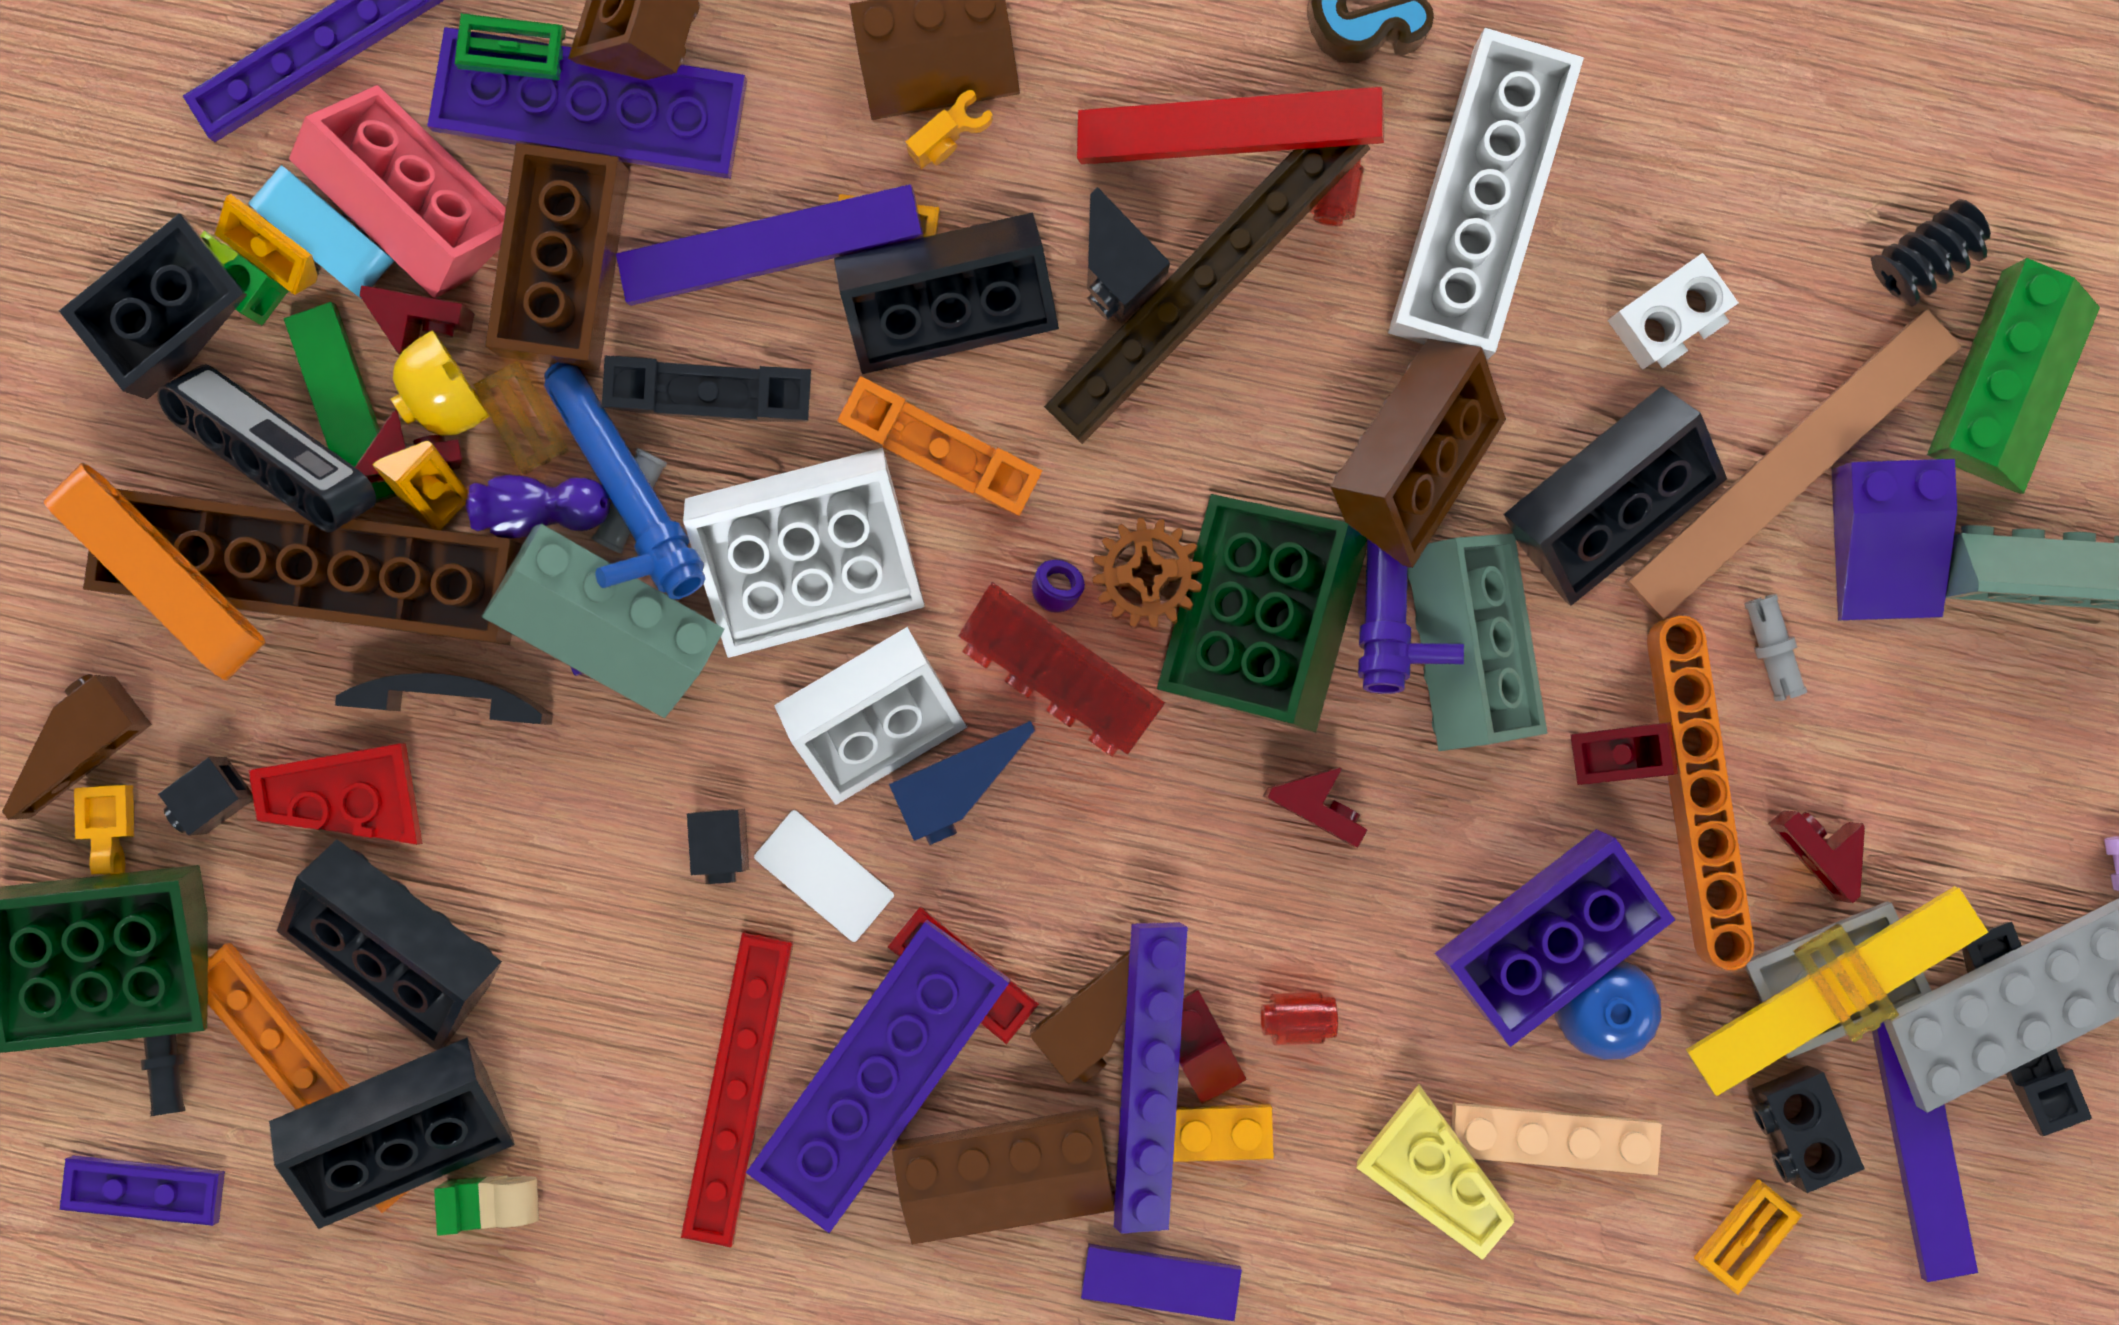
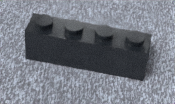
[834,212,1059,374]
[1503,386,1727,606]
[277,839,502,1050]
[269,1038,515,1229]

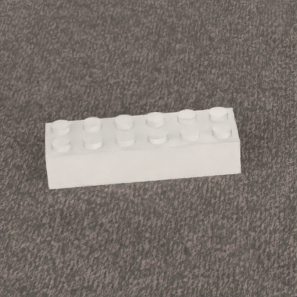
[1388,28,1584,361]

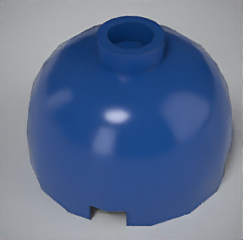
[1555,960,1662,1060]

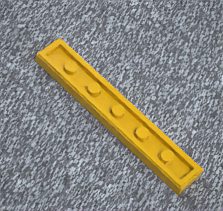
[1685,886,1988,1097]

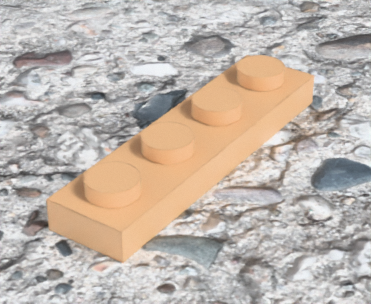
[1451,1102,1662,1175]

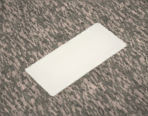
[754,810,894,942]

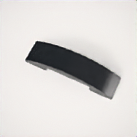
[602,355,811,422]
[335,673,553,725]
[1962,922,2092,1137]

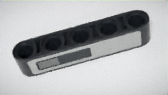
[157,364,376,532]

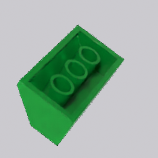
[1927,258,2100,494]

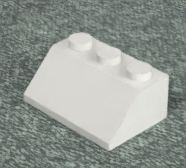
[774,627,967,805]

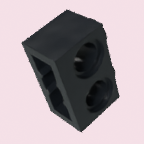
[1752,1065,1865,1193]

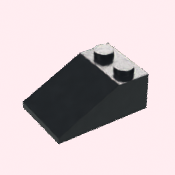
[59,213,247,399]

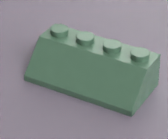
[482,524,725,718]
[1945,525,2119,610]
[1408,533,1548,751]

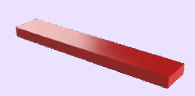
[1077,87,1384,165]
[681,932,794,1248]

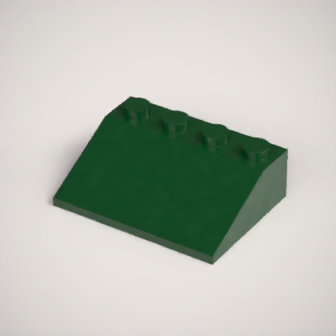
[1157,494,1367,733]
[0,865,208,1053]

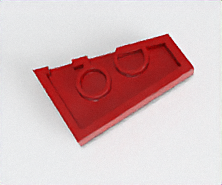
[248,743,423,845]

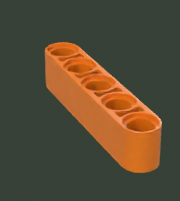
[44,463,266,681]

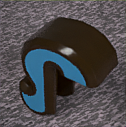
[1307,0,1434,63]

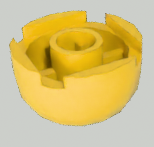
[391,330,490,436]

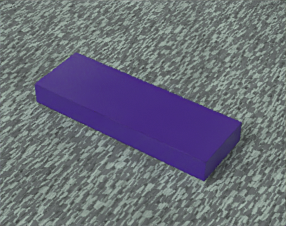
[59,1155,225,1226]
[1081,1243,1242,1321]

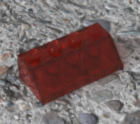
[958,582,1165,757]

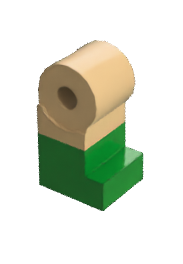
[434,1175,539,1236]

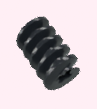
[1871,199,1991,307]

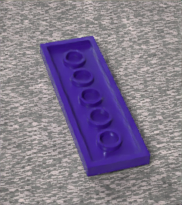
[427,27,747,179]
[746,920,1010,1234]

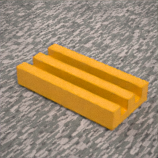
[1693,1179,1803,1295]

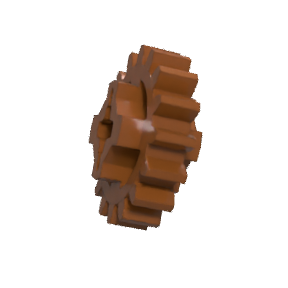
[1092,518,1203,630]

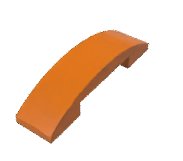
[837,376,1042,517]

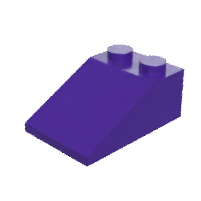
[1831,459,1957,621]

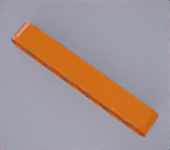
[1647,616,1754,970]

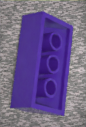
[1434,829,1675,1047]

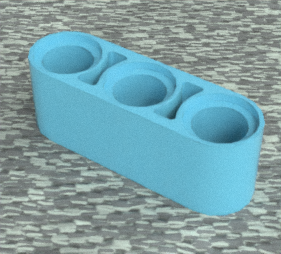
[248,165,394,299]

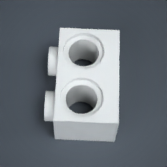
[1608,253,1739,370]

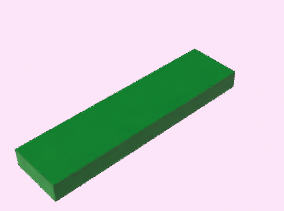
[283,302,397,503]

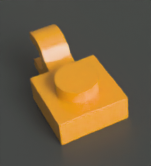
[905,90,993,170]
[74,785,135,875]

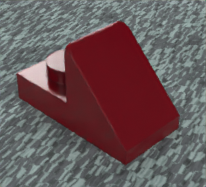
[359,285,475,355]
[355,409,462,484]
[1570,722,1678,785]
[1263,767,1368,848]
[1768,810,1865,904]
[1179,988,1247,1104]

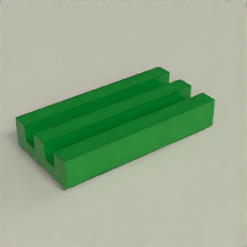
[454,13,566,80]

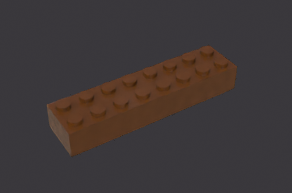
[83,489,523,645]

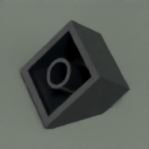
[1087,187,1170,324]

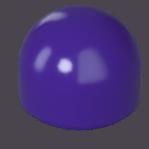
[1032,560,1085,613]

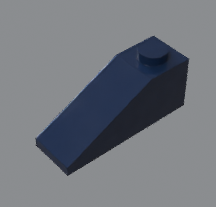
[889,721,1035,846]

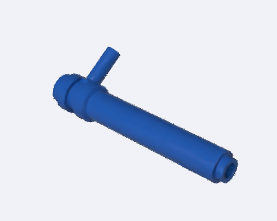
[544,362,706,599]

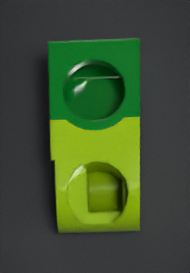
[200,230,288,326]

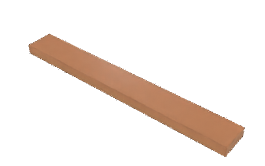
[1625,309,1962,620]

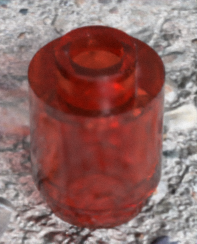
[1310,159,1364,226]
[1260,992,1338,1046]

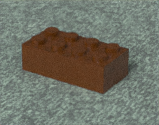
[485,143,629,371]

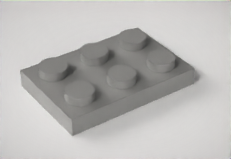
[1745,901,1932,1059]

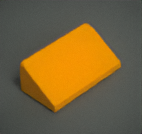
[214,194,318,295]
[373,440,469,530]

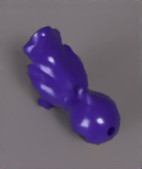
[466,474,611,539]

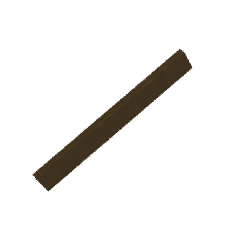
[1044,144,1370,444]

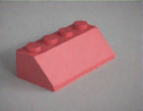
[289,85,506,299]

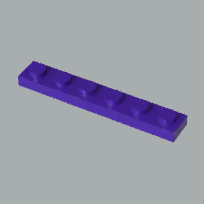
[1113,922,1188,1234]

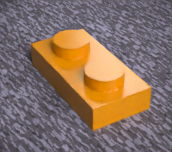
[1173,1104,1274,1162]

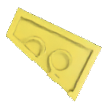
[1357,1084,1514,1260]

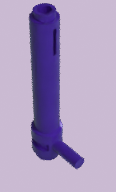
[1358,539,1464,694]

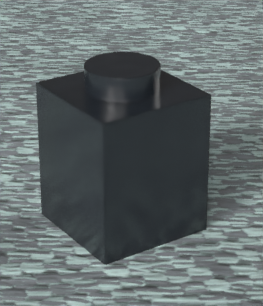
[158,757,253,836]
[687,809,749,884]

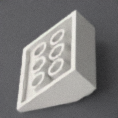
[683,448,925,658]

